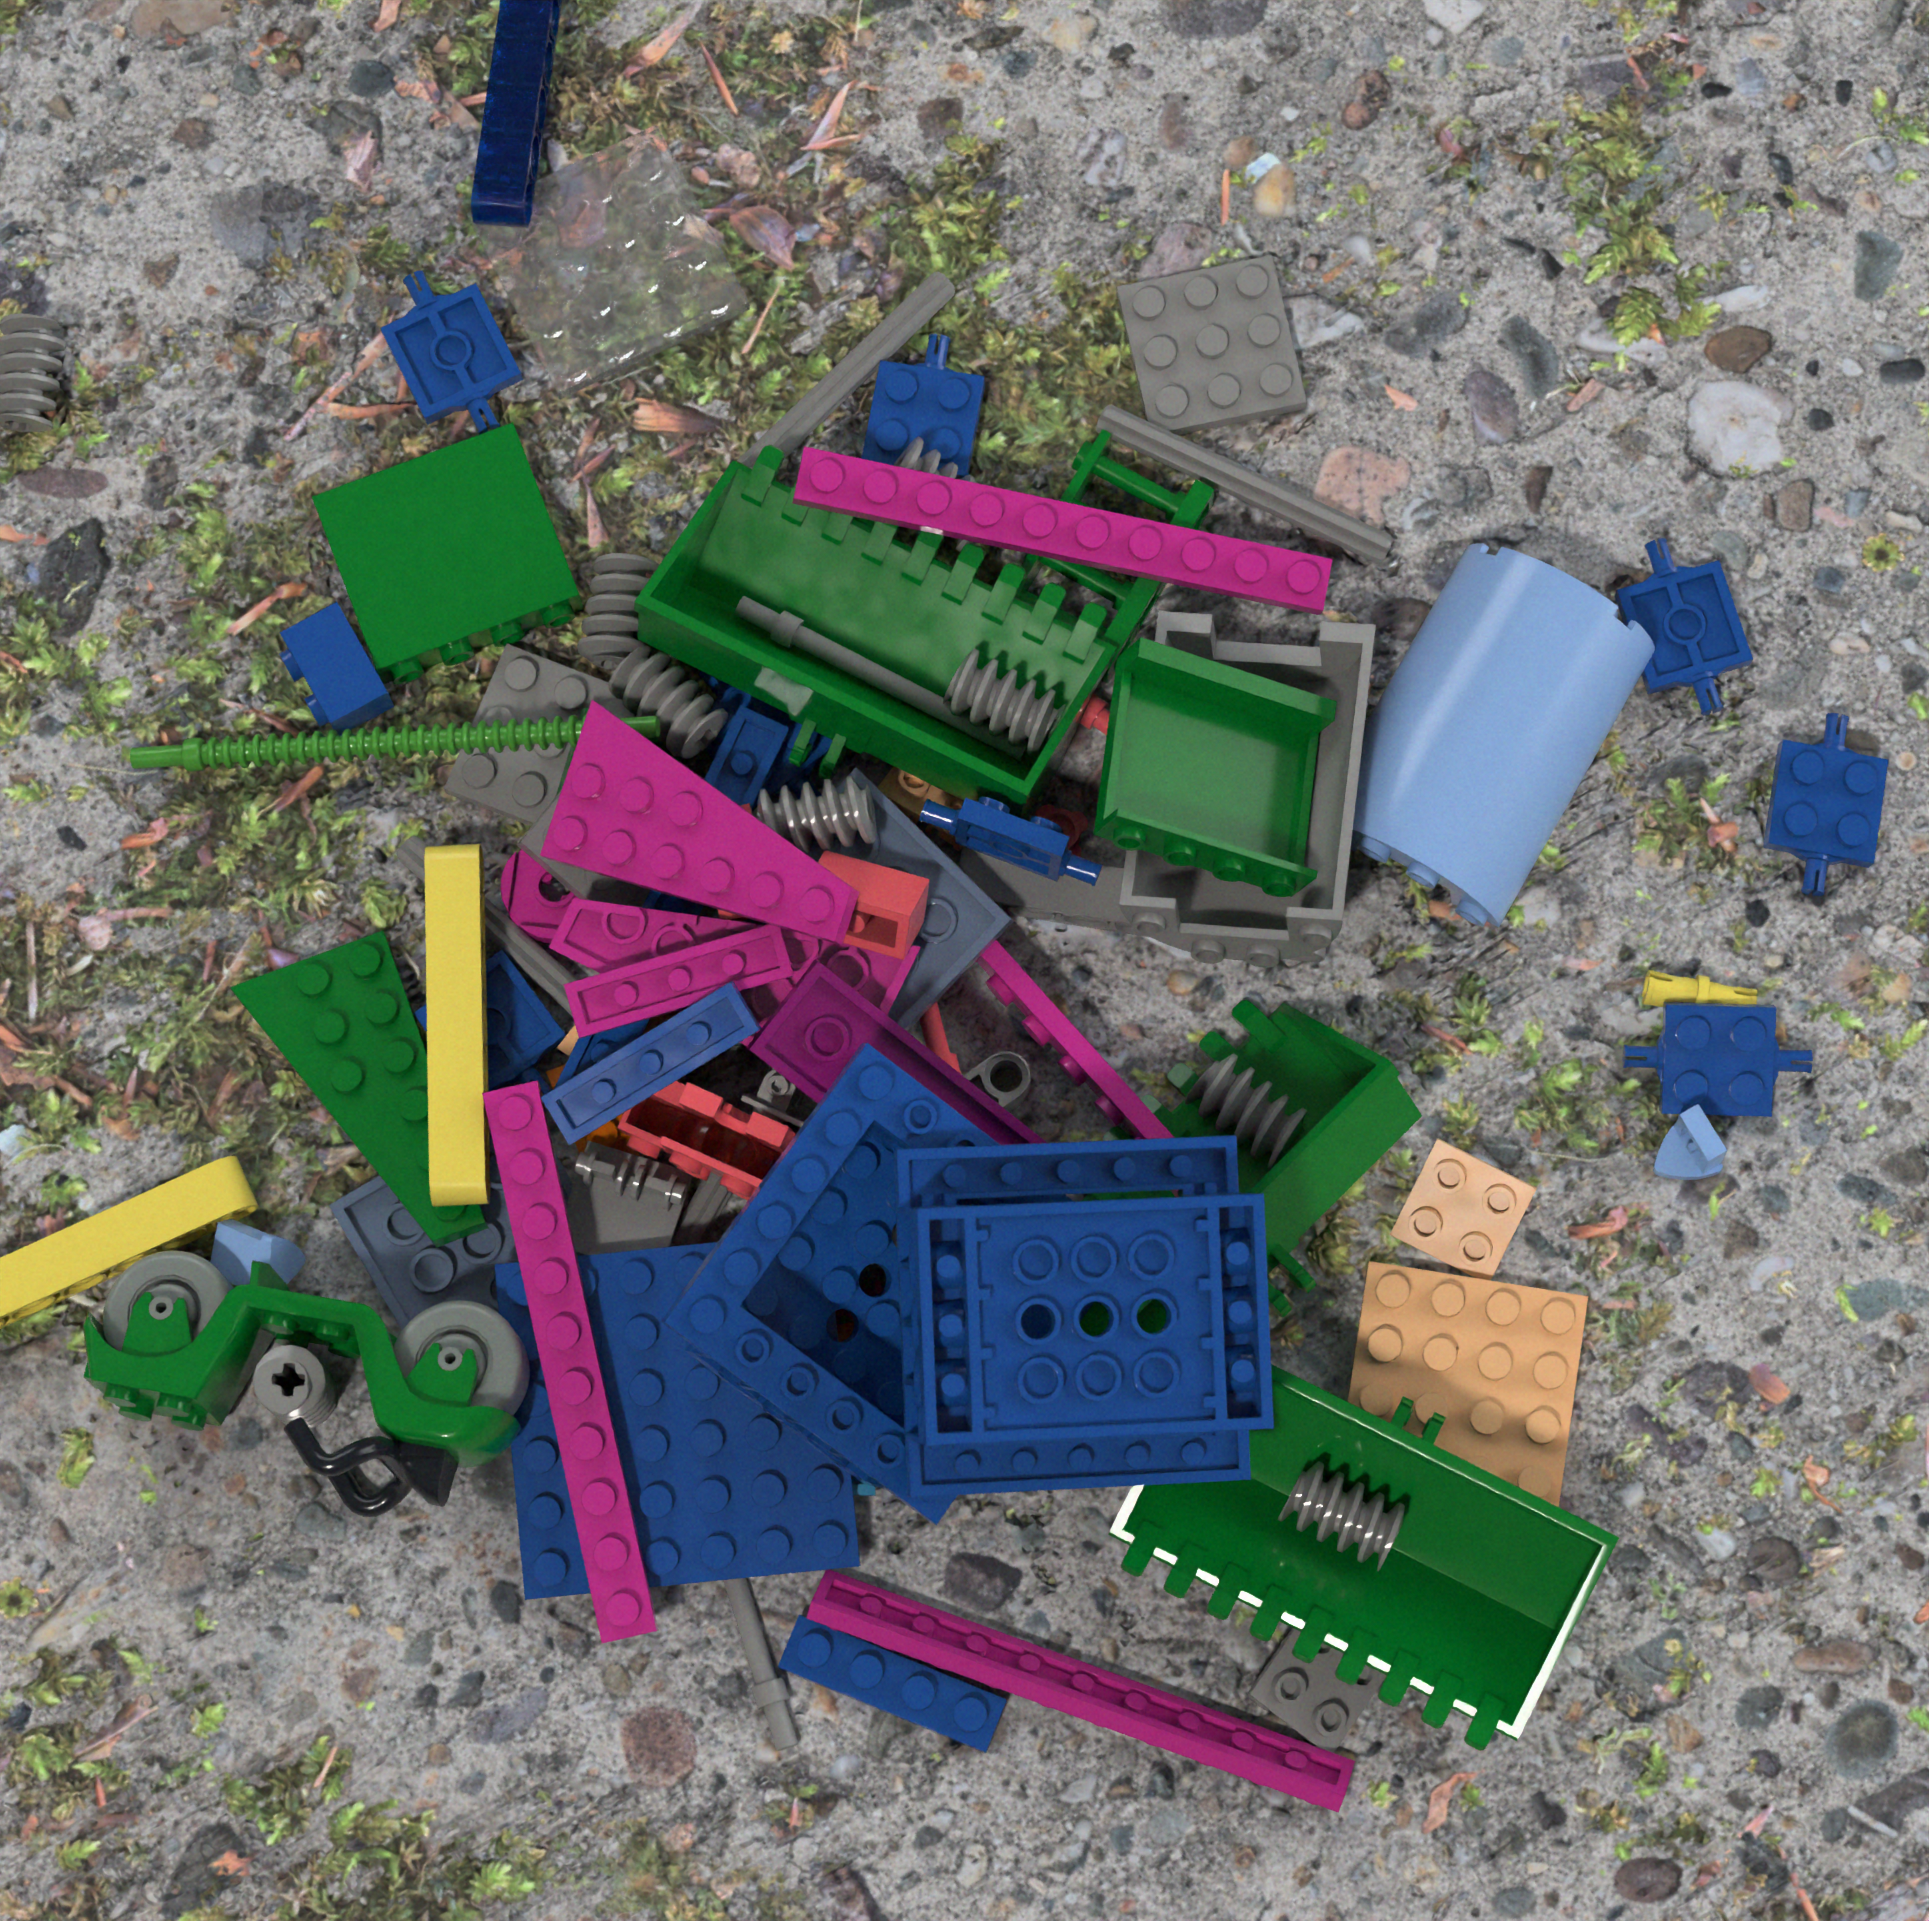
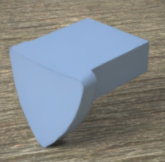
[1653,1104,1727,1180]
[210,1218,306,1286]

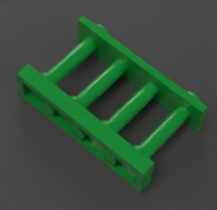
[1016,429,1215,684]

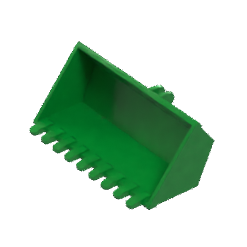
[634,445,1118,819]
[1079,1000,1422,1336]
[1108,1364,1619,1751]

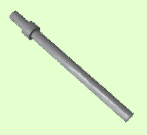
[734,596,1028,762]
[723,1578,798,1751]

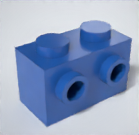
[279,602,394,736]

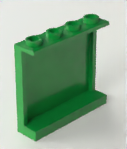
[311,422,584,685]
[1093,637,1337,897]

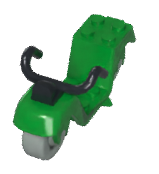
[83,1251,530,1517]

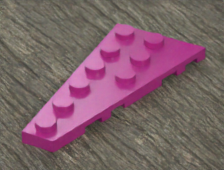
[540,700,859,945]
[548,898,921,1046]

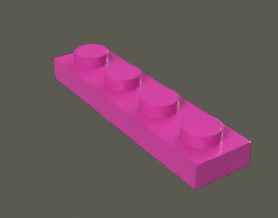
[563,924,794,1039]

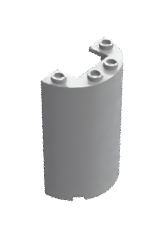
[1119,611,1376,968]

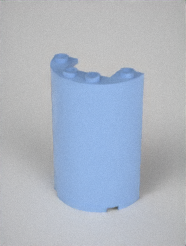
[1351,543,1655,927]

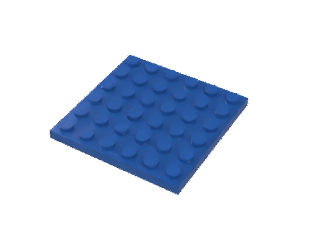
[494,1242,861,1600]

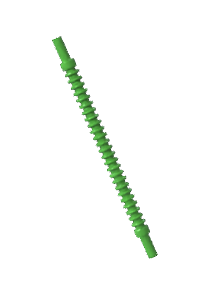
[130,714,660,772]

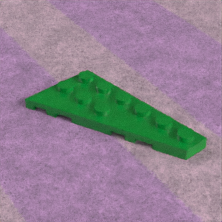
[230,930,489,1247]

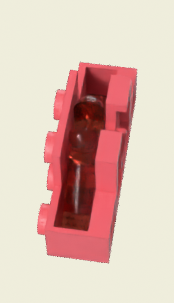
[617,1081,796,1200]

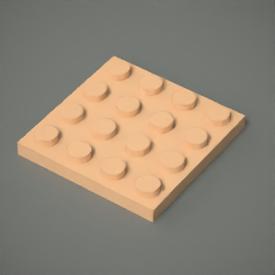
[1347,1261,1588,1507]

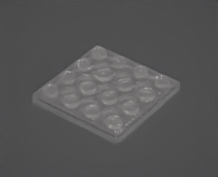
[467,124,750,400]

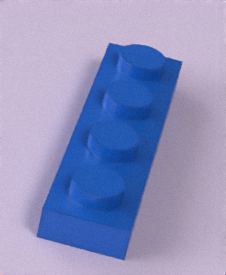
[540,981,762,1145]
[778,1615,1007,1754]

